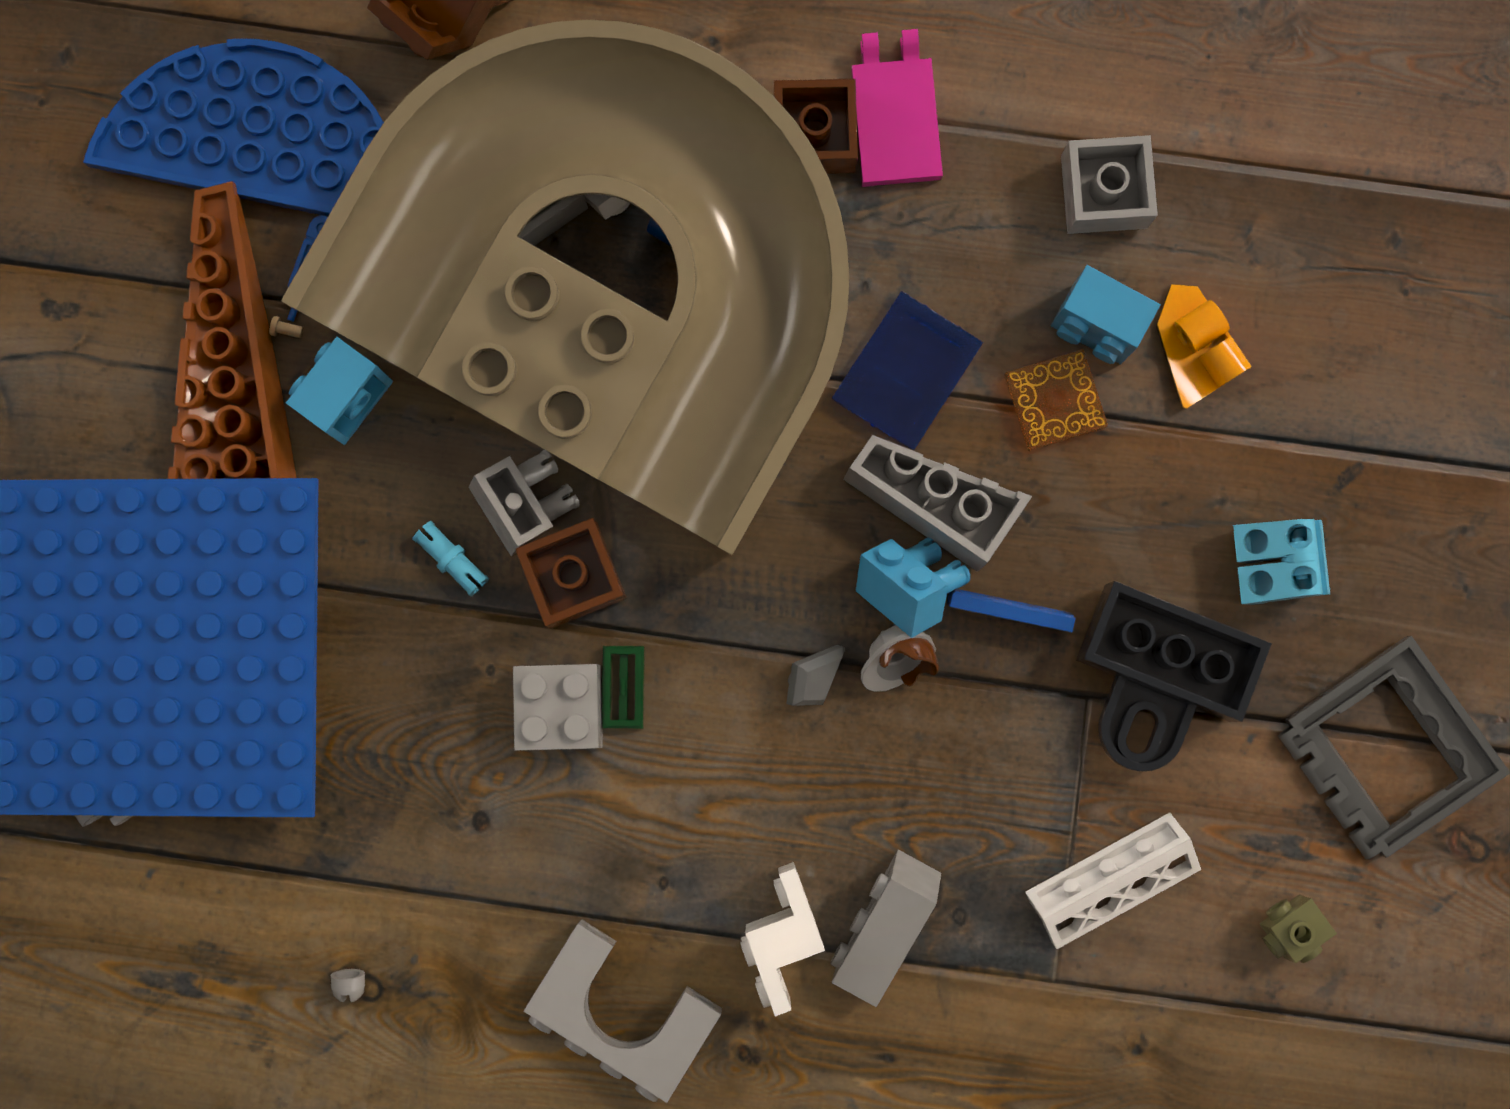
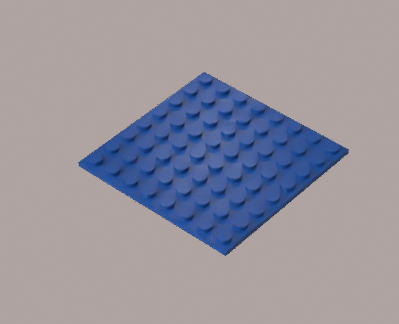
[0,478,319,817]

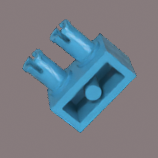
[856,537,970,638]

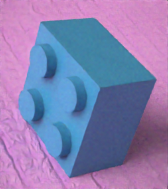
[1050,265,1161,364]
[286,337,393,445]

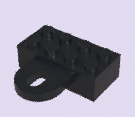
[1076,581,1272,771]

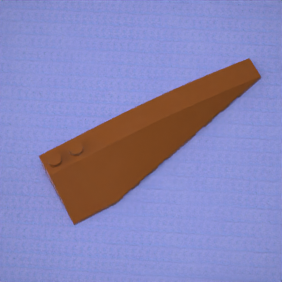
[168,181,297,479]

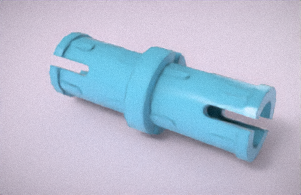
[413,521,489,596]

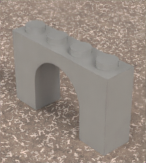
[523,920,722,1103]

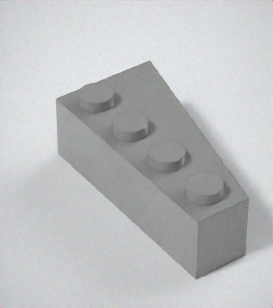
[843,435,1032,572]

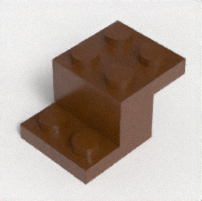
[367,0,514,60]

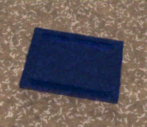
[832,291,983,451]

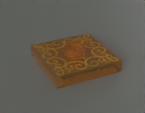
[1005,349,1108,451]

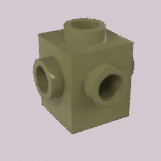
[1259,895,1337,963]

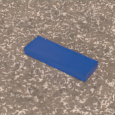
[947,589,1076,632]

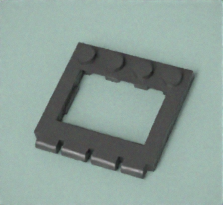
[1278,636,1510,860]

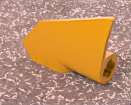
[1157,284,1252,409]

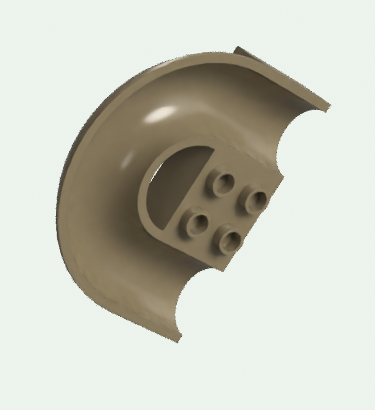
[281,20,849,555]

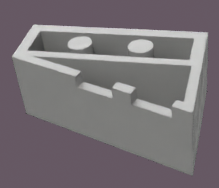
[830,850,941,1007]

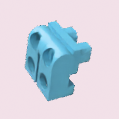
[1233,519,1330,605]

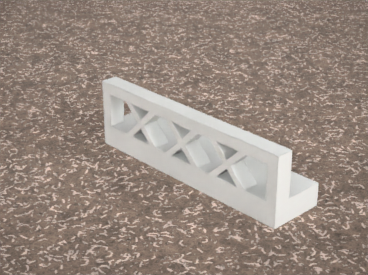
[1026,813,1201,949]

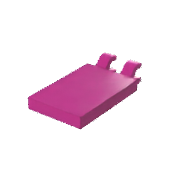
[851,29,943,187]

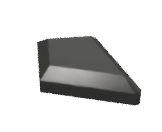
[786,645,845,706]

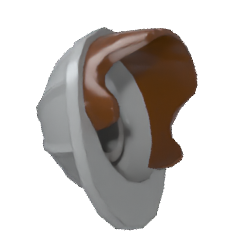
[861,625,939,692]

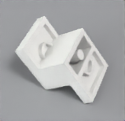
[740,862,825,1016]

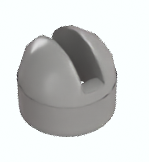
[331,969,365,1002]

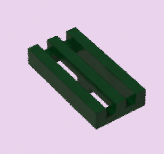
[602,646,645,729]

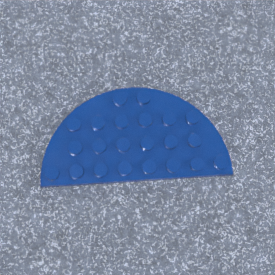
[83,39,384,216]

